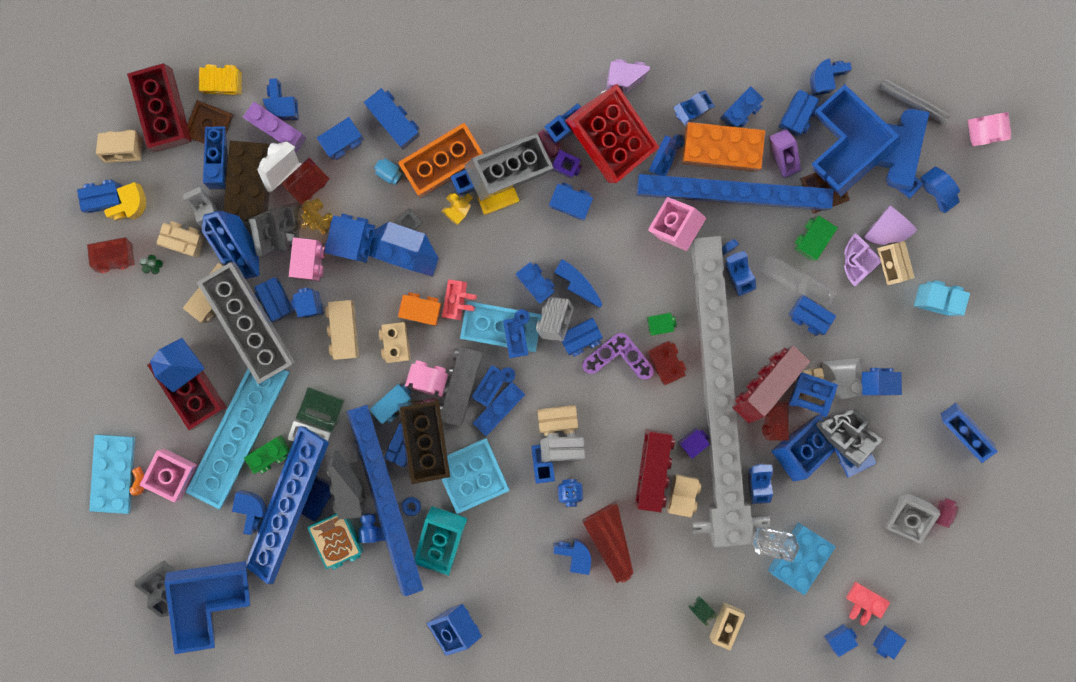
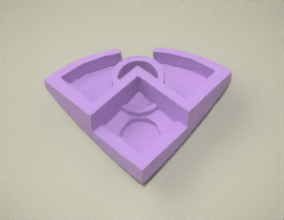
[863,206,917,245]
[844,233,881,287]

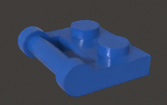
[788,372,838,417]

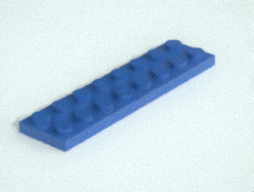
[246,426,329,584]

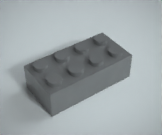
[464,133,553,201]

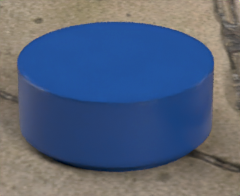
[722,239,739,256]

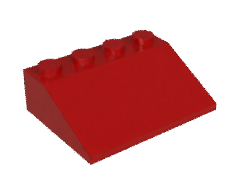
[565,84,660,183]

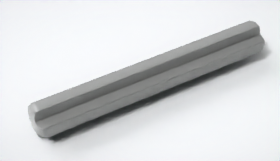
[879,79,950,124]

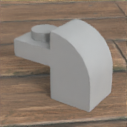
[183,187,218,228]

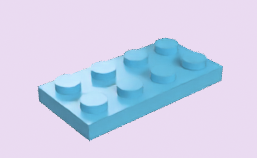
[460,301,542,352]
[89,434,135,514]

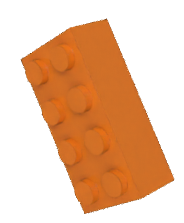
[398,122,483,198]
[681,122,765,172]

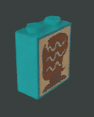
[307,513,364,570]

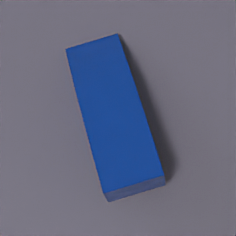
[554,259,603,308]

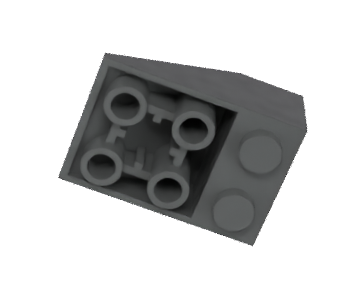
[327,450,366,520]

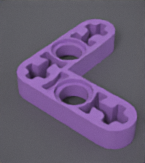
[582,333,654,380]

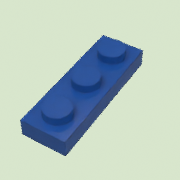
[472,382,526,436]

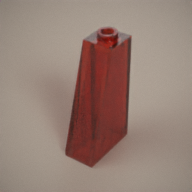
[582,501,634,583]

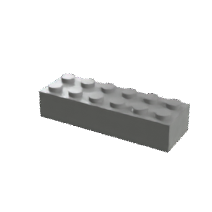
[196,262,295,384]

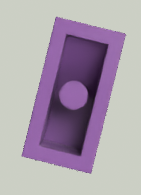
[769,129,801,178]

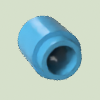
[374,158,404,185]

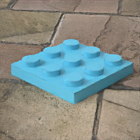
[442,438,510,514]

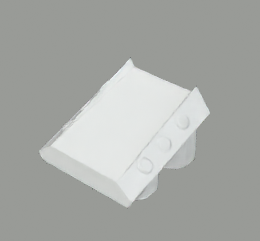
[257,142,302,193]

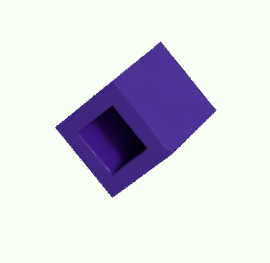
[678,428,710,459]

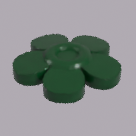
[140,255,163,274]

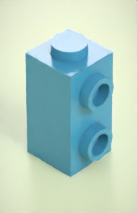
[370,384,413,424]

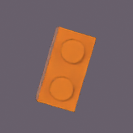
[398,292,442,326]

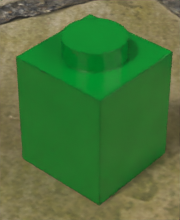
[647,313,677,336]

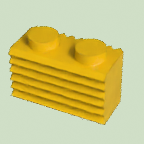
[199,64,242,95]

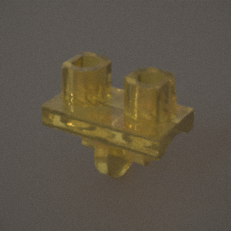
[300,198,333,235]

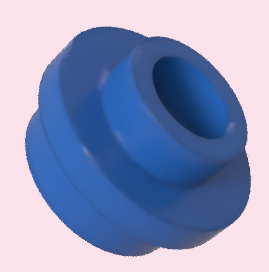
[402,497,421,516]

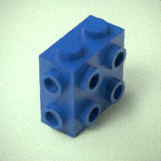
[324,213,375,263]

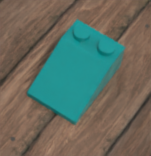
[414,506,468,576]

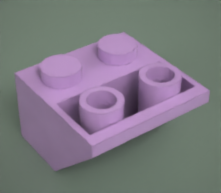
[606,59,650,95]

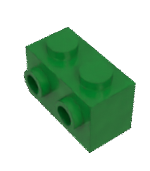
[794,215,838,262]
[244,435,290,474]

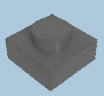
[395,208,423,230]

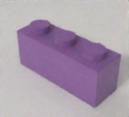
[243,101,306,153]

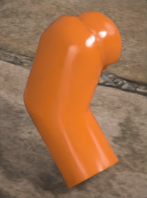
[130,466,145,496]

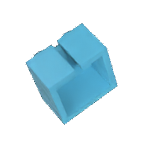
[913,280,970,316]

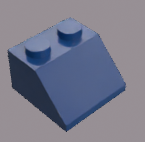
[427,604,482,656]

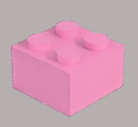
[648,197,706,251]
[289,238,326,281]
[140,448,198,503]

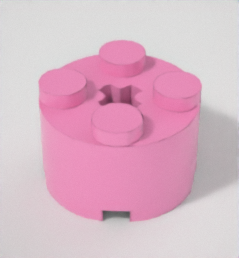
[967,112,1012,146]
[405,360,448,397]

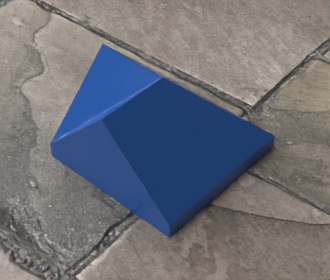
[150,338,205,392]

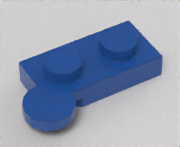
[649,134,685,176]
[503,309,530,358]
[472,365,516,407]

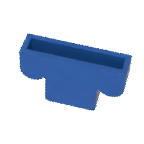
[876,109,930,191]

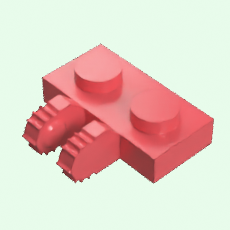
[442,280,477,320]
[846,581,890,626]

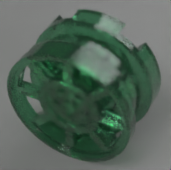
[688,596,718,626]

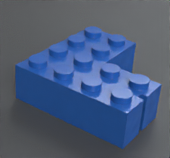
[812,84,901,197]
[165,561,250,654]

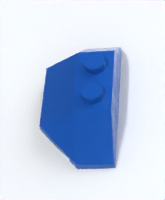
[202,211,260,279]
[369,222,439,276]

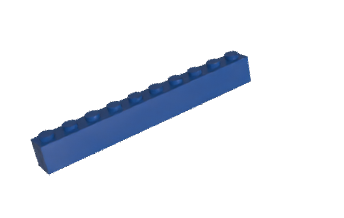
[636,174,834,211]
[346,405,424,597]

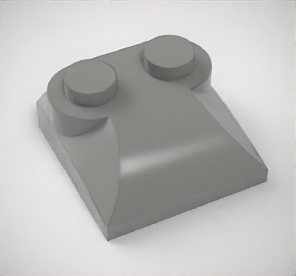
[821,357,865,400]
[886,494,940,544]

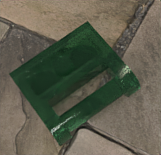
[296,387,345,433]

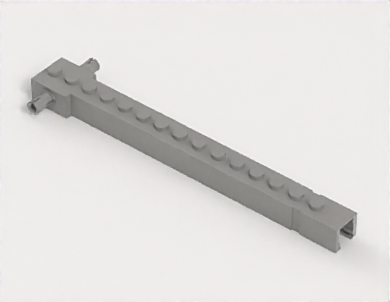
[691,236,771,548]

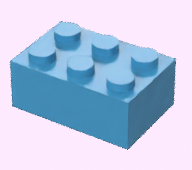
[768,522,836,595]

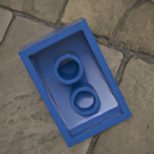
[771,414,835,482]

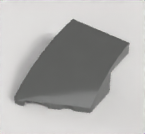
[249,202,302,256]
[816,409,883,468]
[134,561,176,617]

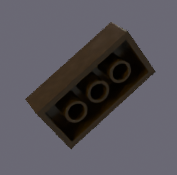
[224,140,270,222]
[398,397,450,484]

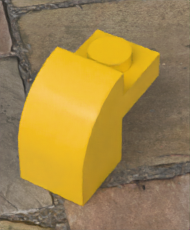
[104,182,146,221]

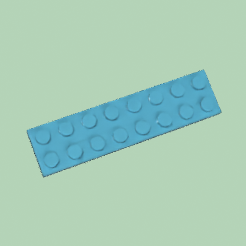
[185,368,290,510]

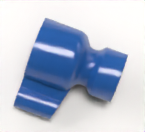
[358,514,385,543]

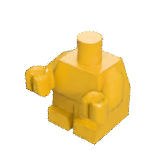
[441,193,473,225]

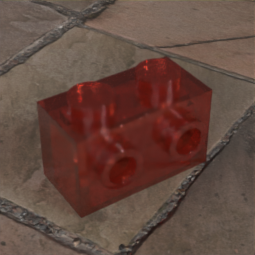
[281,157,330,205]
[87,237,135,273]
[647,341,686,385]
[762,401,789,441]

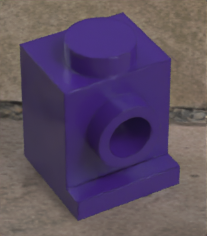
[552,150,582,179]

